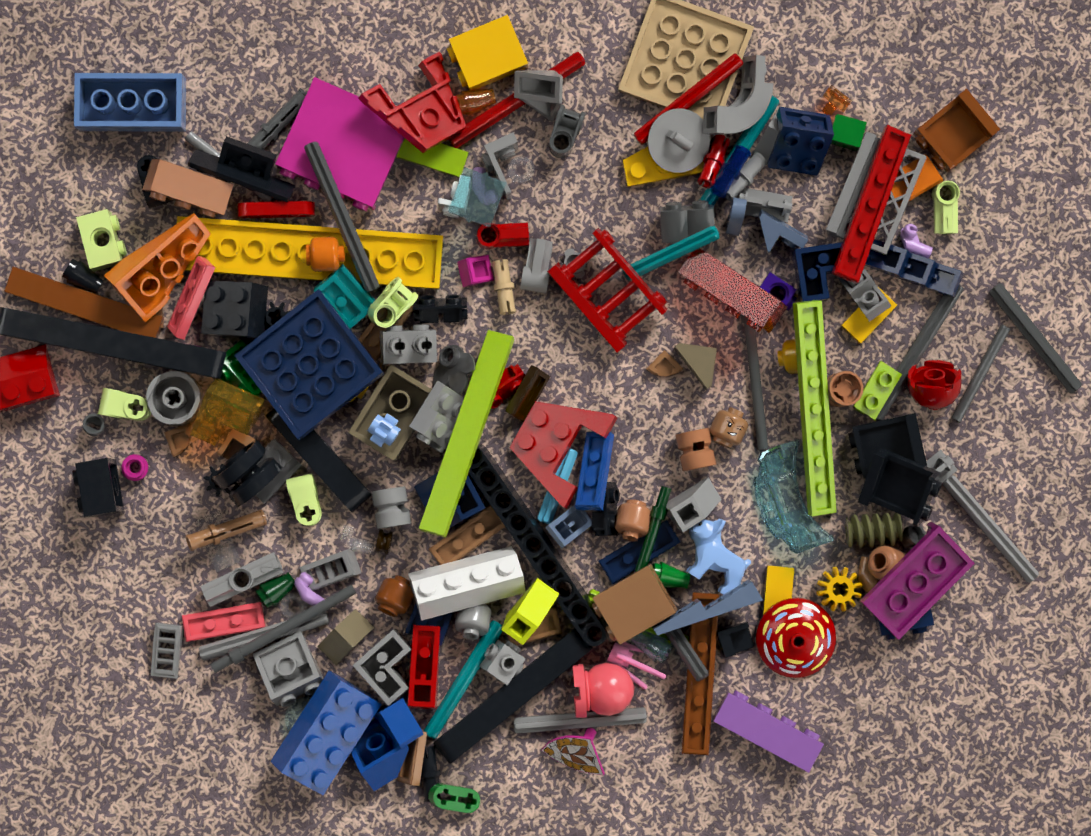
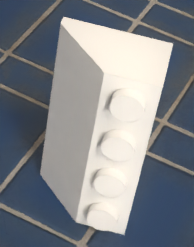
[408,546,525,621]

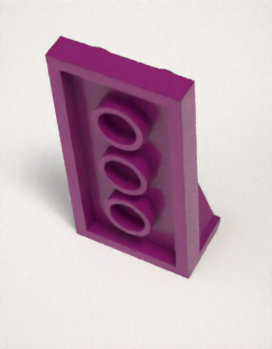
[860,522,975,640]

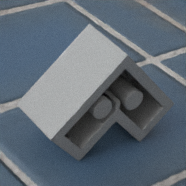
[353,629,412,706]

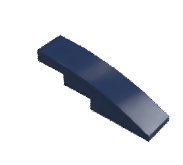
[865,239,964,298]

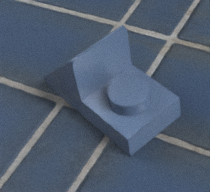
[759,209,808,253]

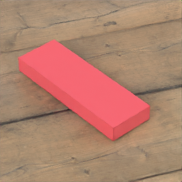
[167,256,215,340]
[182,602,266,642]

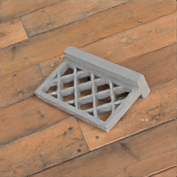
[826,132,927,255]

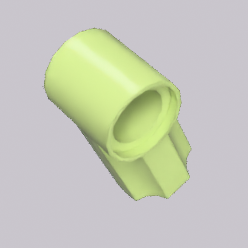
[931,181,960,234]

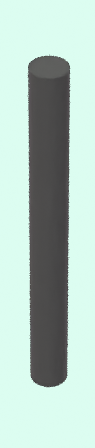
[951,324,1011,423]

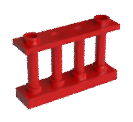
[547,228,668,353]

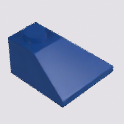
[351,719,409,791]

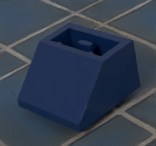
[414,472,486,528]

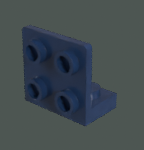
[767,106,834,176]

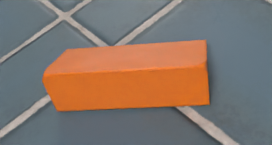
[889,154,943,207]

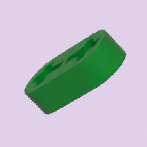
[429,783,480,813]

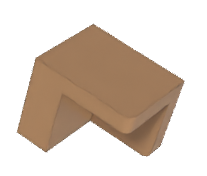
[217,426,256,459]

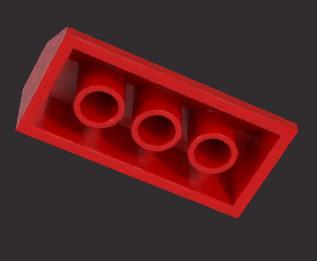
[0,344,60,413]

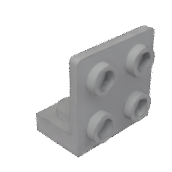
[482,132,518,200]

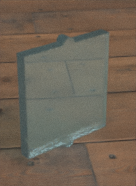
[448,167,507,227]

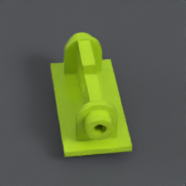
[853,361,902,420]

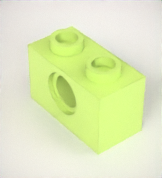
[76,209,127,271]

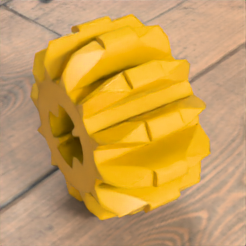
[816,567,862,612]

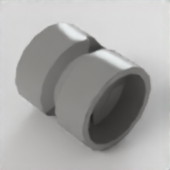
[371,486,411,529]

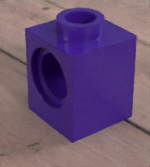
[753,272,797,314]

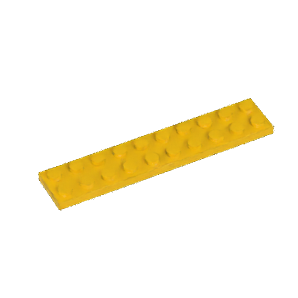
[177,216,443,290]

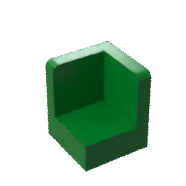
[831,114,867,151]

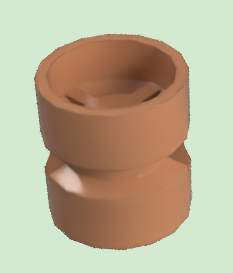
[827,371,864,408]
[675,428,716,471]

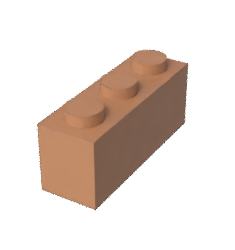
[142,159,233,218]

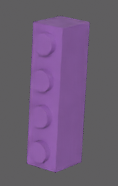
[712,690,824,773]

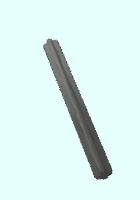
[304,141,379,292]
[875,285,964,421]

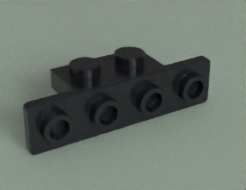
[188,136,295,202]

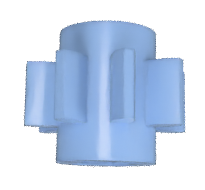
[367,413,401,447]

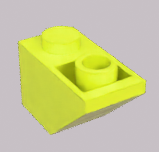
[501,578,559,645]

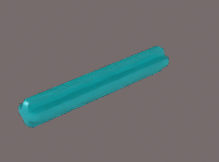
[622,226,720,281]

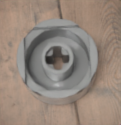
[146,371,204,426]

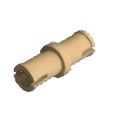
[492,259,516,315]

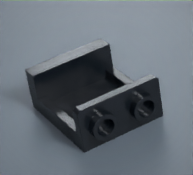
[848,413,927,479]
[858,448,942,527]

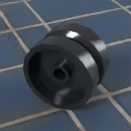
[212,439,282,507]

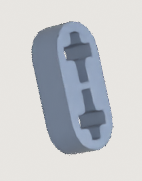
[726,197,747,236]

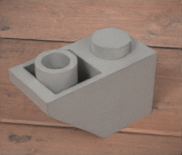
[666,477,722,532]

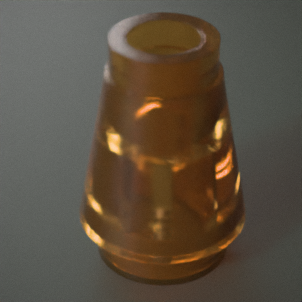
[455,88,496,117]

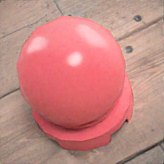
[572,662,635,718]

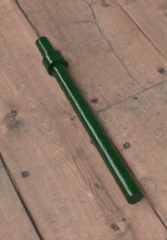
[615,486,672,641]

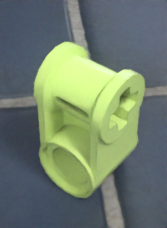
[368,277,418,328]
[98,388,151,421]
[286,473,322,526]

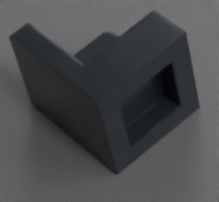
[717,622,754,658]

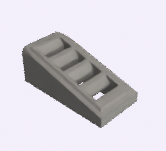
[299,549,361,591]
[151,622,184,679]

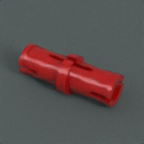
[697,135,730,188]

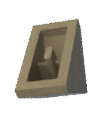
[674,343,717,390]
[317,609,375,665]

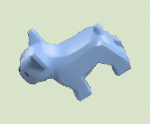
[686,519,751,595]

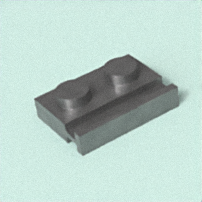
[256,439,302,504]

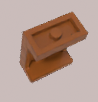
[914,88,1001,173]

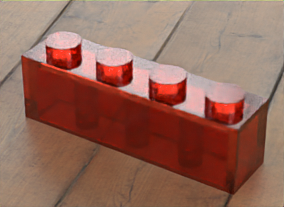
[678,248,788,334]

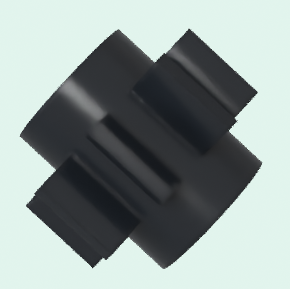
[265,302,290,327]
[203,464,237,497]

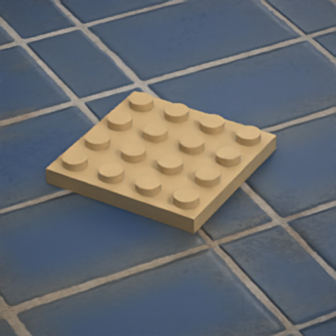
[618,0,754,119]

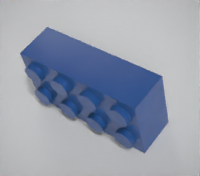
[270,670,382,795]

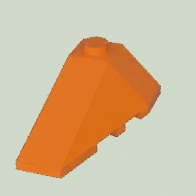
[104,213,211,322]

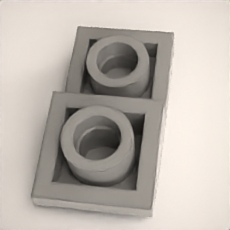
[838,269,891,321]

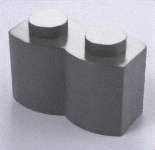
[660,200,715,243]

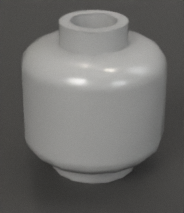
[455,603,491,640]

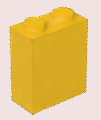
[446,15,528,92]

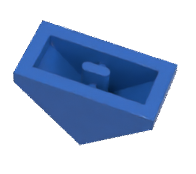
[374,698,424,748]

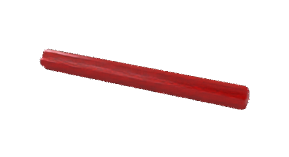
[448,52,586,148]

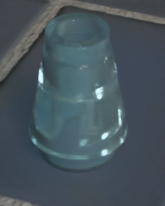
[631,631,673,663]

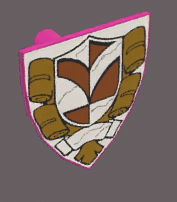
[541,728,605,775]

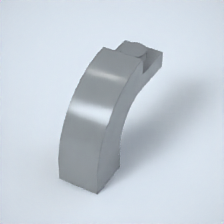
[703,55,773,135]

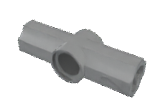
[201,552,284,607]

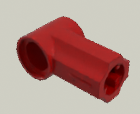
[476,222,529,250]

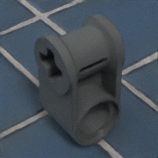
[549,104,586,158]

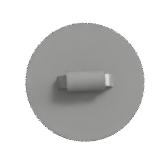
[648,108,710,173]

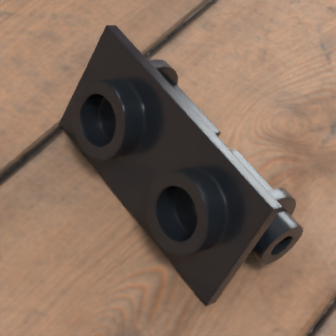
[413,294,468,324]
[592,482,620,536]

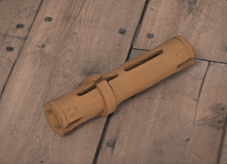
[185,509,267,551]

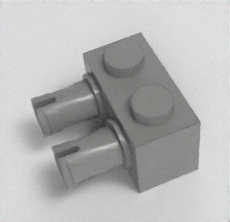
[380,324,437,364]

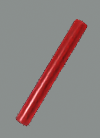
[634,53,743,145]

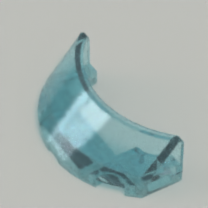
[754,440,835,554]

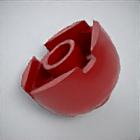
[908,360,961,410]

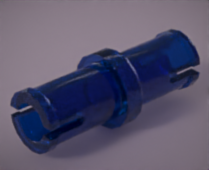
[710,145,751,198]

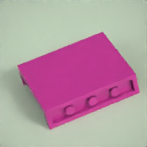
[275,77,405,212]

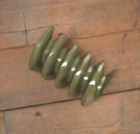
[845,513,902,548]

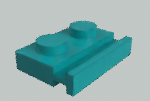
[314,264,375,329]

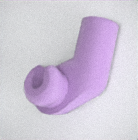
[900,224,933,258]
[294,572,324,606]

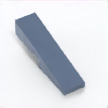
[652,579,763,635]

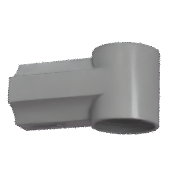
[520,238,553,294]

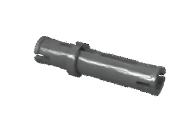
[247,88,307,149]

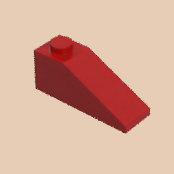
[408,625,440,710]

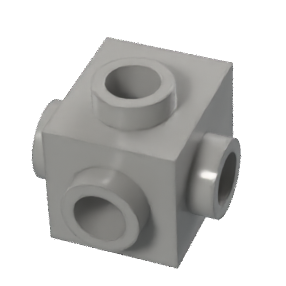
[479,640,525,685]

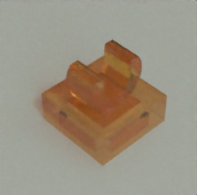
[822,85,852,116]

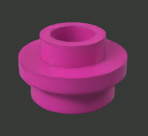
[121,454,149,481]

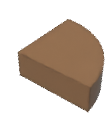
[646,350,683,377]
[164,423,192,457]

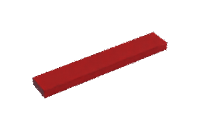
[831,125,911,284]

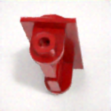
[491,364,525,409]

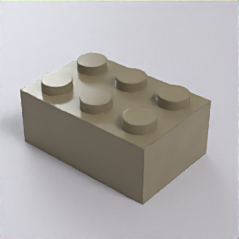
[348,364,432,462]

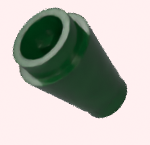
[255,572,295,609]

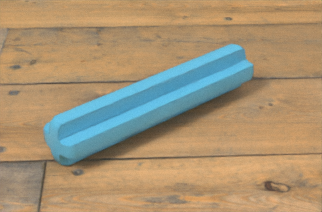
[537,448,578,524]

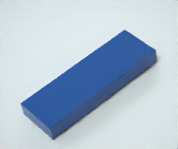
[575,432,614,510]

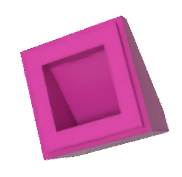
[457,255,494,287]

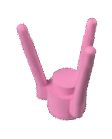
[607,642,669,690]

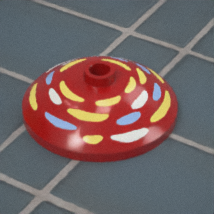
[756,598,836,678]

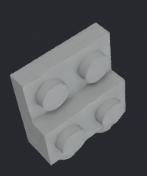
[409,381,464,453]
[253,631,324,707]

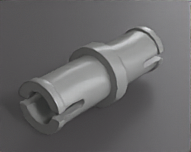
[720,152,767,202]

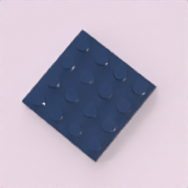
[234,289,384,440]

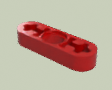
[238,201,315,219]

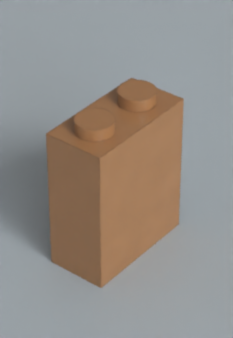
[592,563,678,645]

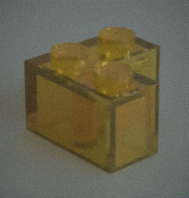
[190,379,265,446]

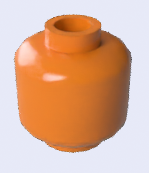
[306,237,345,272]

